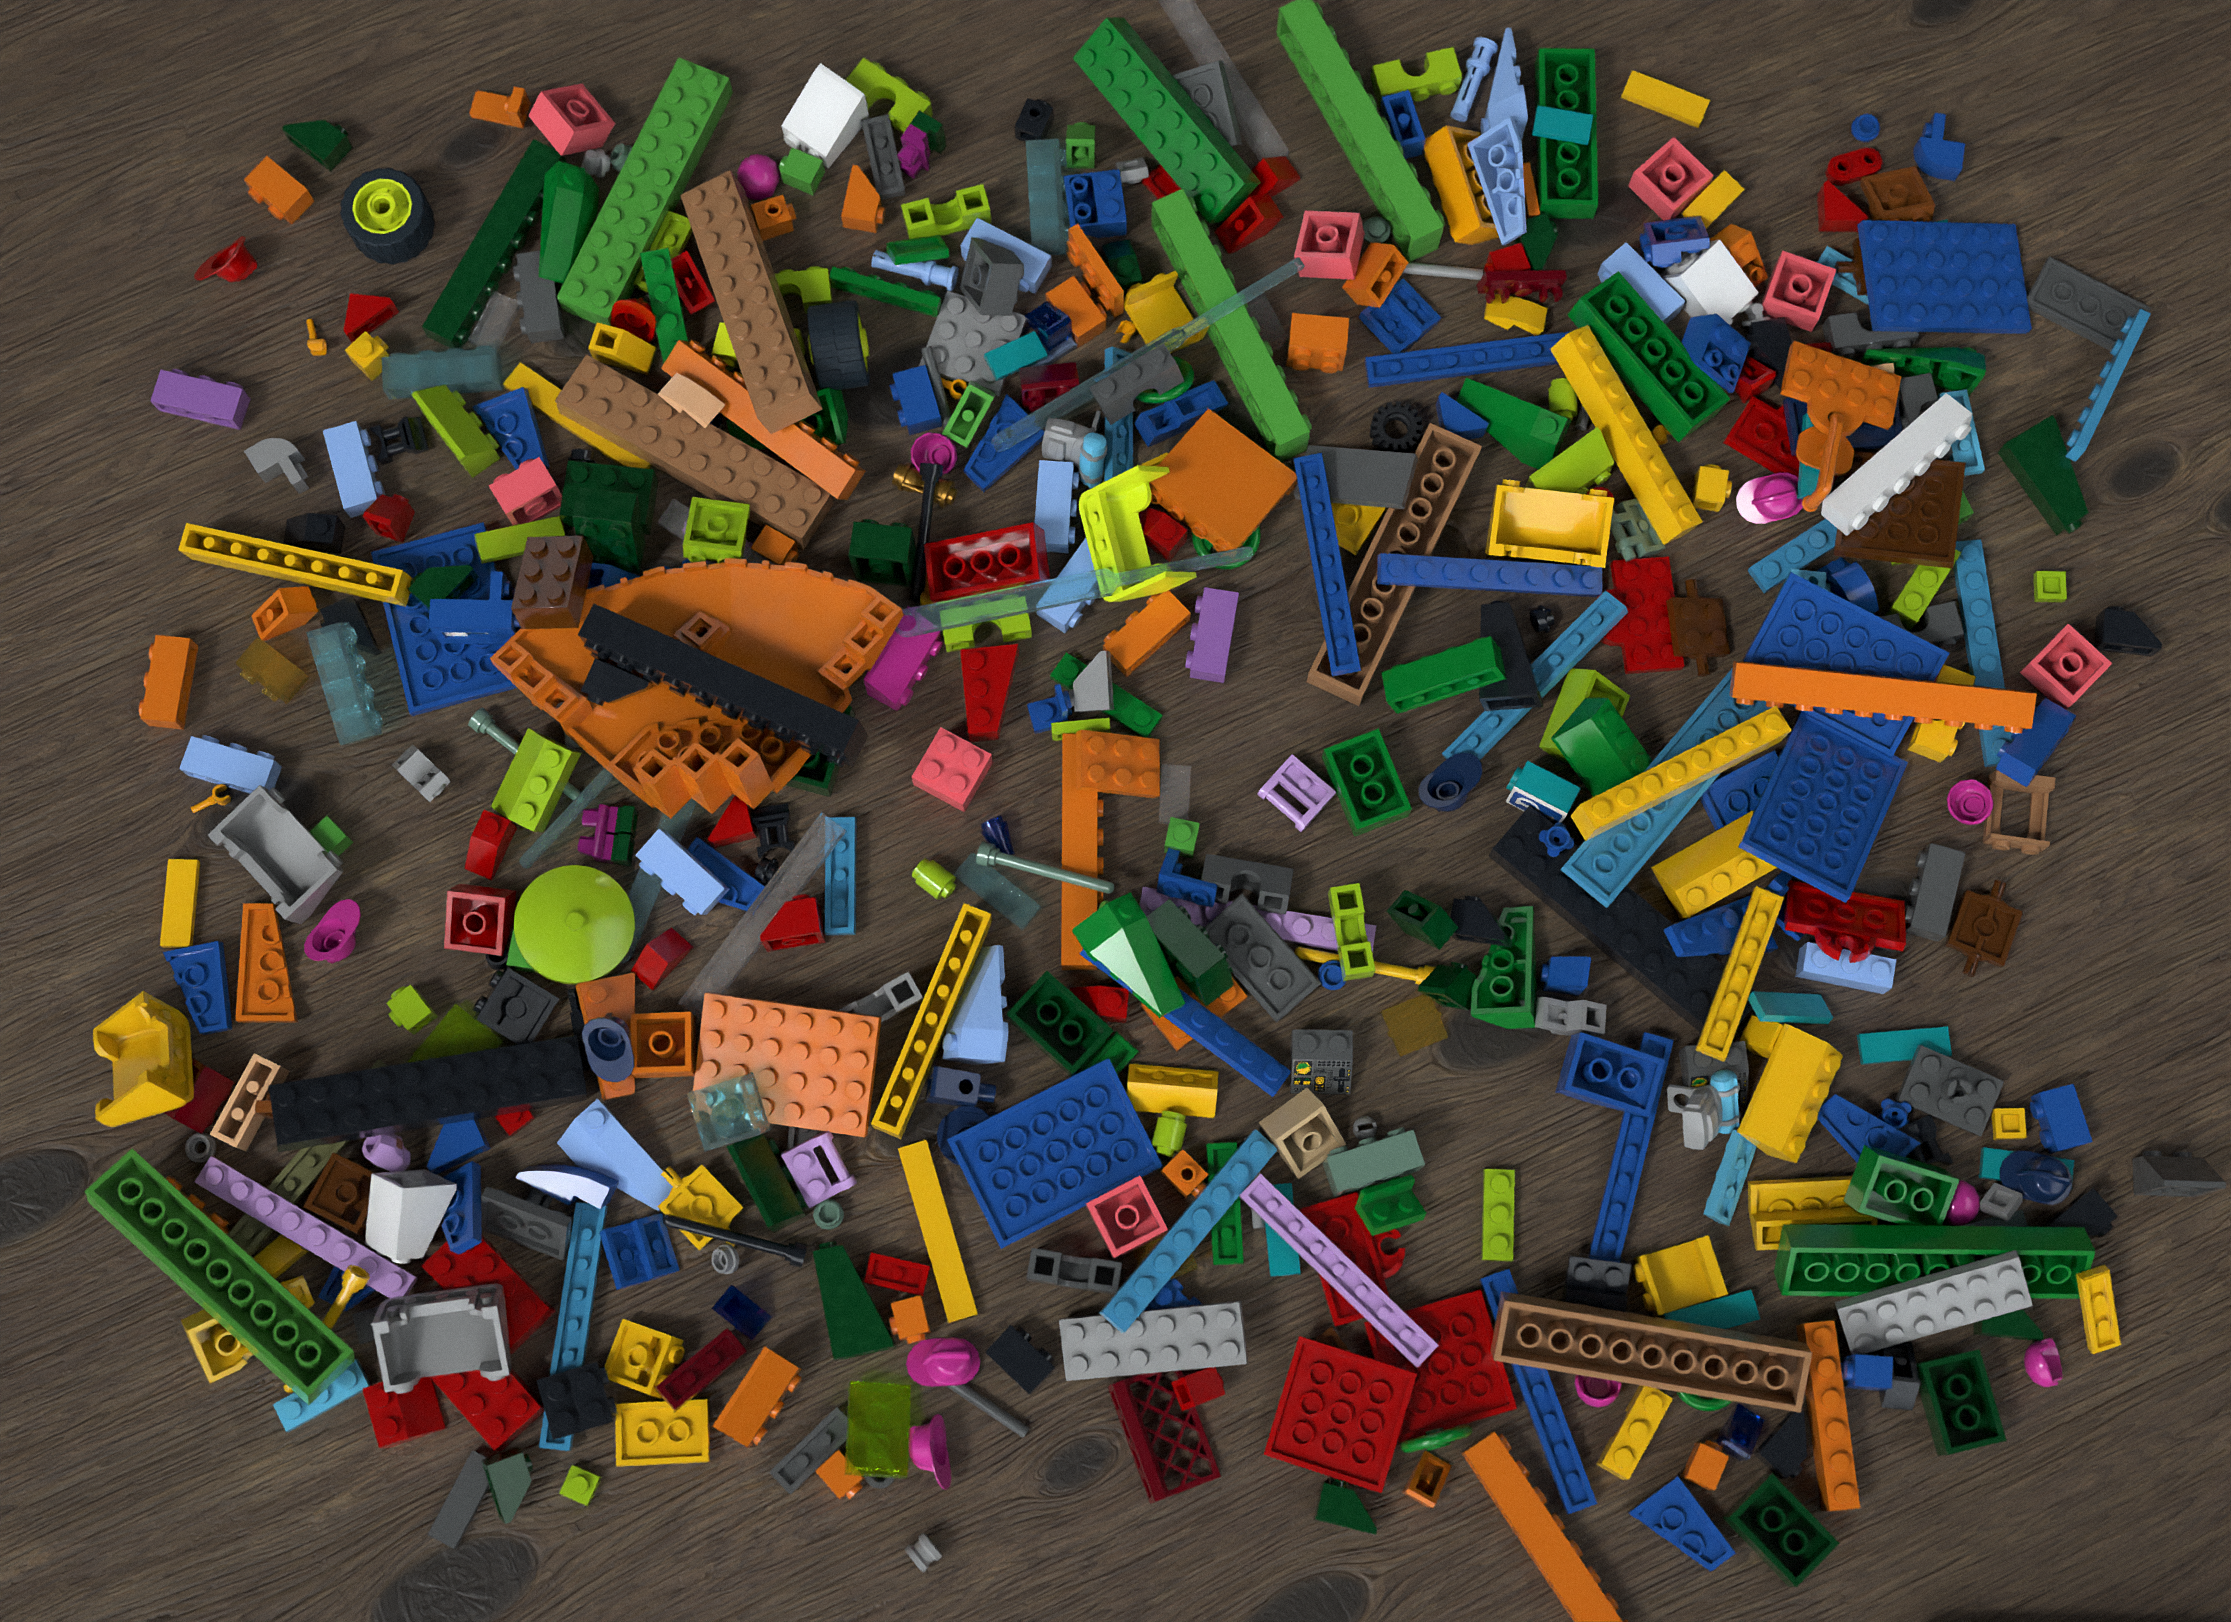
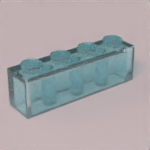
[1025,139,1070,255]
[382,346,503,399]
[306,622,383,745]

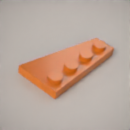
[235,903,298,1023]
[576,972,635,1101]

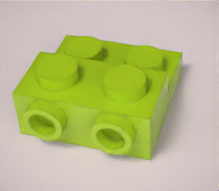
[683,497,750,563]

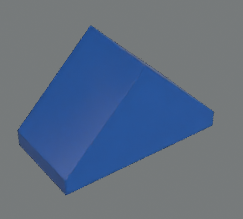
[1436,392,1489,440]

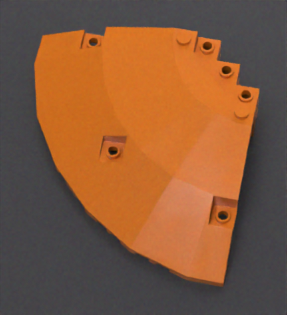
[490,558,904,819]

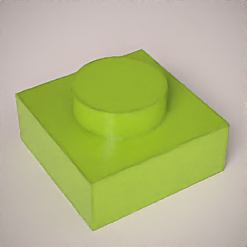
[2033,571,2067,602]
[559,1465,602,1506]

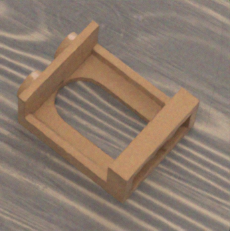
[1983,770,2056,855]

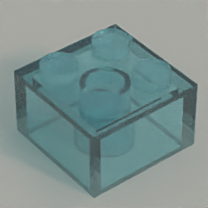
[687,1072,771,1151]

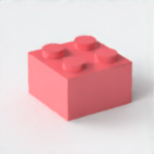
[528,83,615,156]
[1628,137,1714,220]
[1294,211,1365,280]
[1761,251,1837,332]
[489,457,562,526]
[2020,624,2112,710]
[912,727,993,812]
[1086,1176,1168,1260]

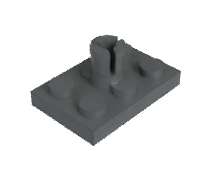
[1172,61,1242,147]
[1895,1045,2004,1136]
[481,1187,572,1261]

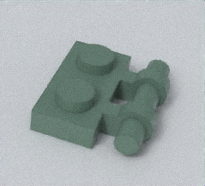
[1610,498,1666,562]

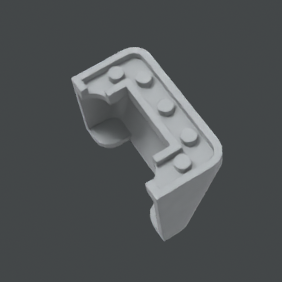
[208,785,343,924]
[372,1284,511,1393]

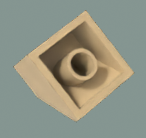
[1259,1088,1346,1179]

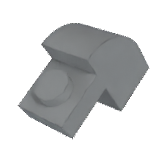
[244,438,309,494]
[392,744,451,802]
[1535,997,1607,1036]

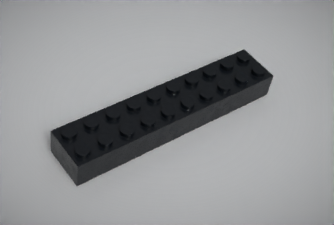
[578,604,868,767]
[1488,805,1754,1033]
[268,1035,587,1152]

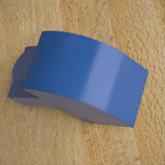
[1913,113,1965,181]
[1817,557,1879,614]

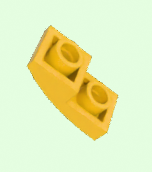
[1682,170,1745,229]
[1484,294,1547,336]

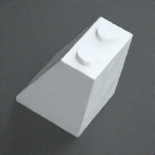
[782,63,869,168]
[1660,240,1759,325]
[365,1169,457,1264]

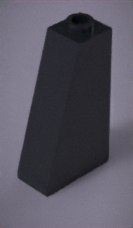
[1479,601,1543,711]

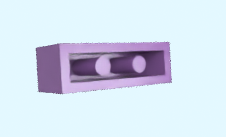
[150,369,250,430]
[1185,587,1239,683]

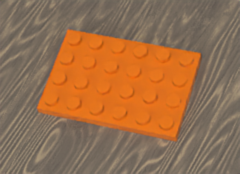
[690,992,882,1137]

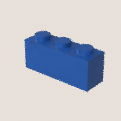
[1996,698,2076,787]

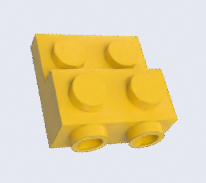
[605,1318,684,1399]

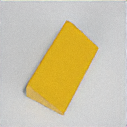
[253,1234,308,1279]

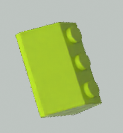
[411,384,500,478]
[1525,427,1614,494]
[1539,668,1630,764]
[491,728,581,832]

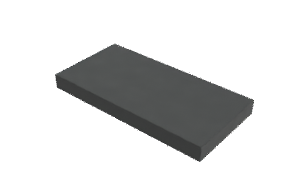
[2027,256,2151,350]
[1294,445,1418,509]
[1204,894,1321,1023]

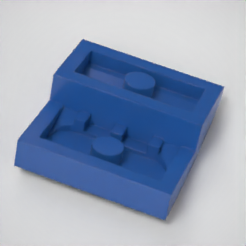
[1358,278,1441,354]
[599,1213,680,1290]

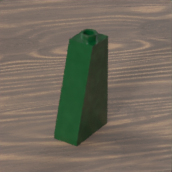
[1997,415,2089,536]
[812,1241,896,1361]

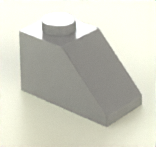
[1069,651,1114,713]

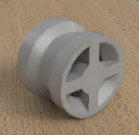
[905,1532,943,1573]

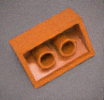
[713,1347,802,1448]

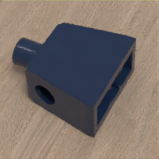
[925,1066,996,1107]

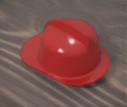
[194,236,258,283]
[610,297,656,343]

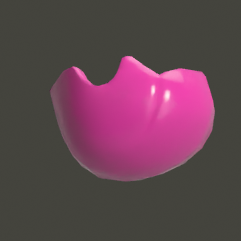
[737,154,780,200]
[911,432,957,476]
[1947,779,1994,825]
[1944,1180,1980,1226]
[2024,1338,2063,1387]
[1574,1374,1622,1408]

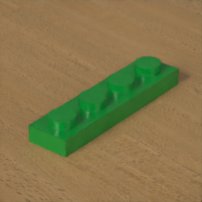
[640,247,689,364]
[829,267,942,318]
[1050,652,1163,738]
[1206,1142,1244,1266]

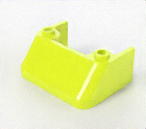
[1079,465,1197,602]

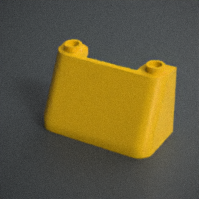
[1485,479,1614,568]
[93,991,194,1127]

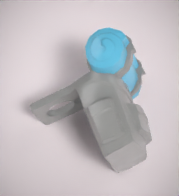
[1042,411,1107,488]
[1667,1070,1742,1150]

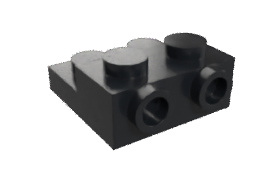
[472,967,559,1045]
[1562,1252,1631,1312]
[537,1362,618,1440]

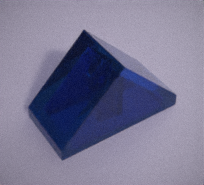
[1024,301,1072,351]
[712,1284,772,1341]
[1714,1403,1765,1461]

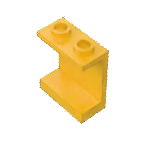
[1124,271,1209,354]
[1632,1235,1728,1317]

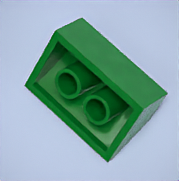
[1551,698,1653,797]

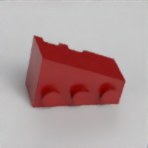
[960,644,1019,743]

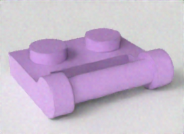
[1257,754,1336,832]
[781,1131,857,1208]

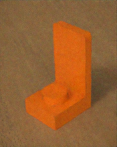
[469,86,531,129]

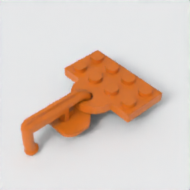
[1780,341,1901,512]

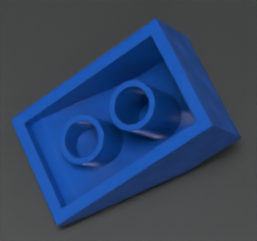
[1555,1032,1665,1118]

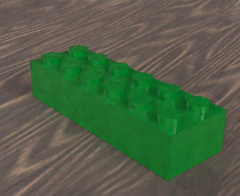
[1535,48,1598,219]
[1567,271,1730,443]

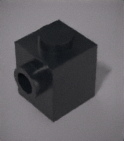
[1015,98,1054,148]

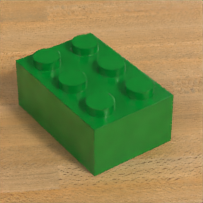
[1322,728,1412,837]
[1843,1145,1960,1226]

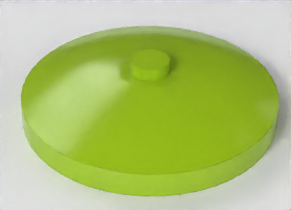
[514,865,635,984]

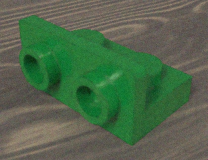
[1355,1175,1426,1236]

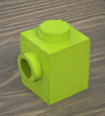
[386,985,438,1035]

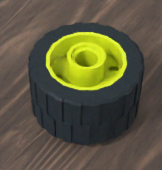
[340,168,435,264]
[807,300,870,390]

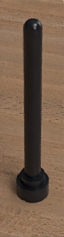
[911,463,943,602]
[663,1214,808,1268]

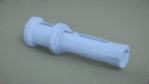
[1450,37,1498,122]
[871,250,959,292]

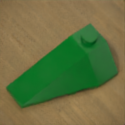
[538,161,599,284]
[1860,347,1986,396]
[1456,377,1571,470]

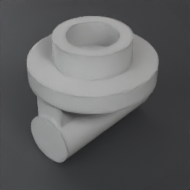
[582,149,610,178]
[1742,303,1771,328]

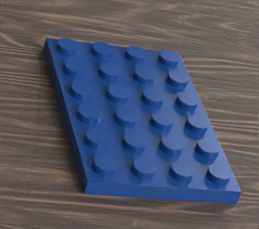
[1858,220,2032,334]
[371,522,517,716]
[1742,572,1949,757]
[1738,711,1908,903]
[947,1058,1163,1249]

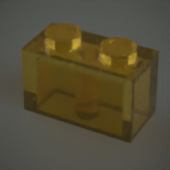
[235,637,309,705]

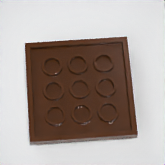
[1834,451,1966,569]

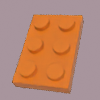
[1067,223,1124,318]
[1076,729,1160,798]
[1140,976,1248,1052]

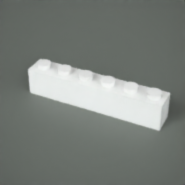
[1821,393,1972,536]

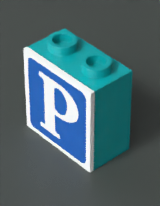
[1506,761,1580,825]

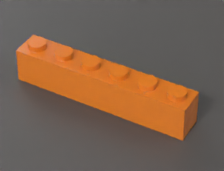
[1796,1321,1860,1511]

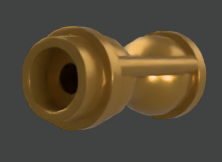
[892,463,958,509]

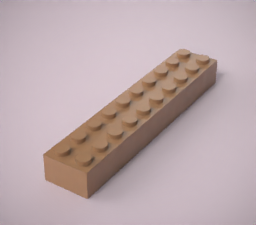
[680,170,823,434]
[555,355,833,551]
[1307,423,1482,706]
[1491,1291,1812,1413]

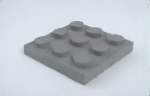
[919,291,1027,396]

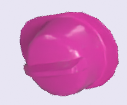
[1736,473,1803,524]
[304,899,361,964]
[906,1337,980,1387]
[909,1414,951,1490]

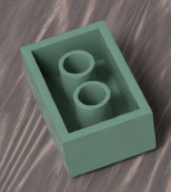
[1323,1127,1425,1198]

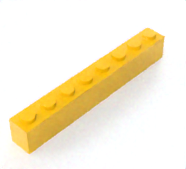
[1550,325,1703,545]
[178,523,413,607]
[1571,706,1792,841]
[871,903,993,1139]

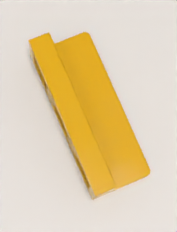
[1127,1064,1219,1118]

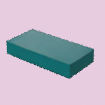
[1532,105,1593,145]
[984,331,1048,381]

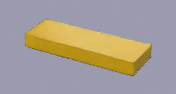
[1621,70,1710,128]
[160,859,200,948]
[2076,1264,2121,1354]

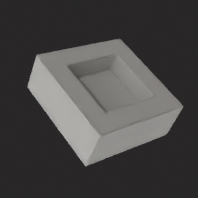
[1116,157,1149,184]
[1980,1183,2023,1222]

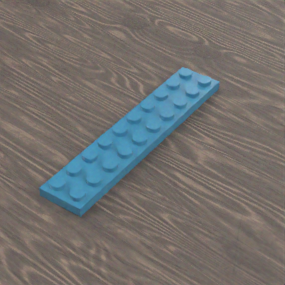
[1560,668,1772,908]

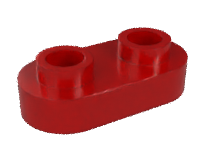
[1825,148,1882,186]

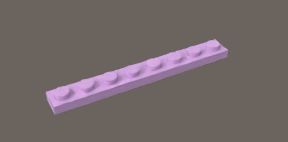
[1140,887,1376,951]
[195,1156,418,1298]
[1239,1174,1439,1368]

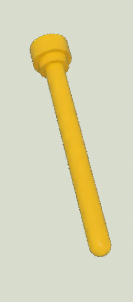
[1294,947,1436,985]
[284,1265,370,1393]

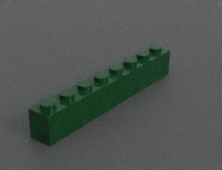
[422,139,567,351]

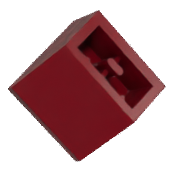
[1019,362,1080,412]

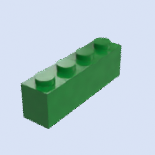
[1382,636,1506,714]

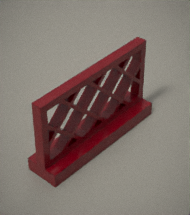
[1107,1370,1221,1504]

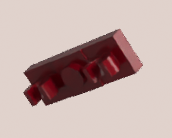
[1477,270,1567,304]
[655,1328,747,1412]

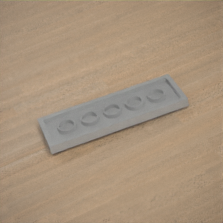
[1835,1250,2033,1355]
[1059,1301,1248,1381]

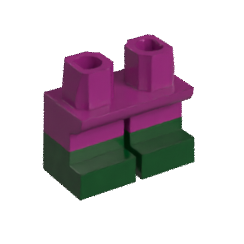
[897,110,947,179]
[577,804,639,867]

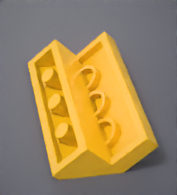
[1748,1176,1878,1251]

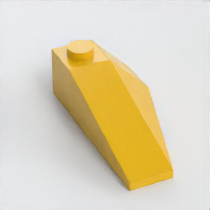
[181,1275,315,1384]

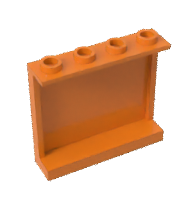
[1149,408,1297,560]

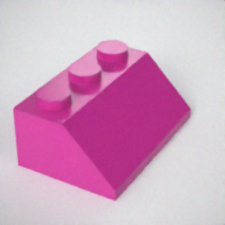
[863,606,943,711]

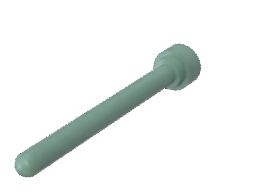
[468,708,585,804]
[976,841,1115,894]

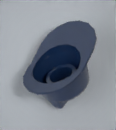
[1418,752,1482,812]
[582,1013,634,1082]
[2000,1151,2072,1205]

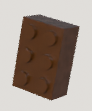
[511,536,594,629]

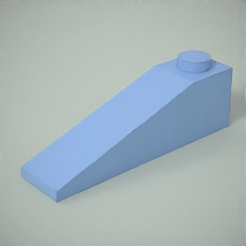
[1481,28,1528,140]
[1468,116,1526,245]
[942,945,1008,1065]
[557,1099,673,1211]

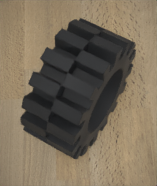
[1370,401,1423,453]

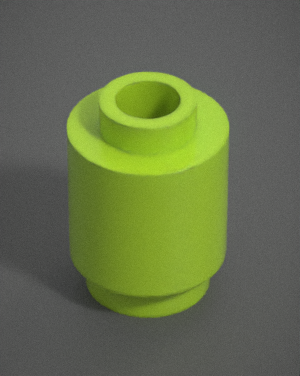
[1548,378,1578,421]
[911,858,957,900]
[1152,1111,1187,1157]

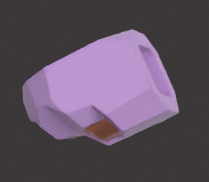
[362,1133,410,1172]

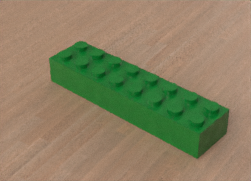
[1073,17,1261,223]

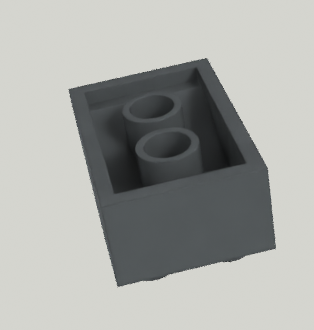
[2132,1151,2226,1197]

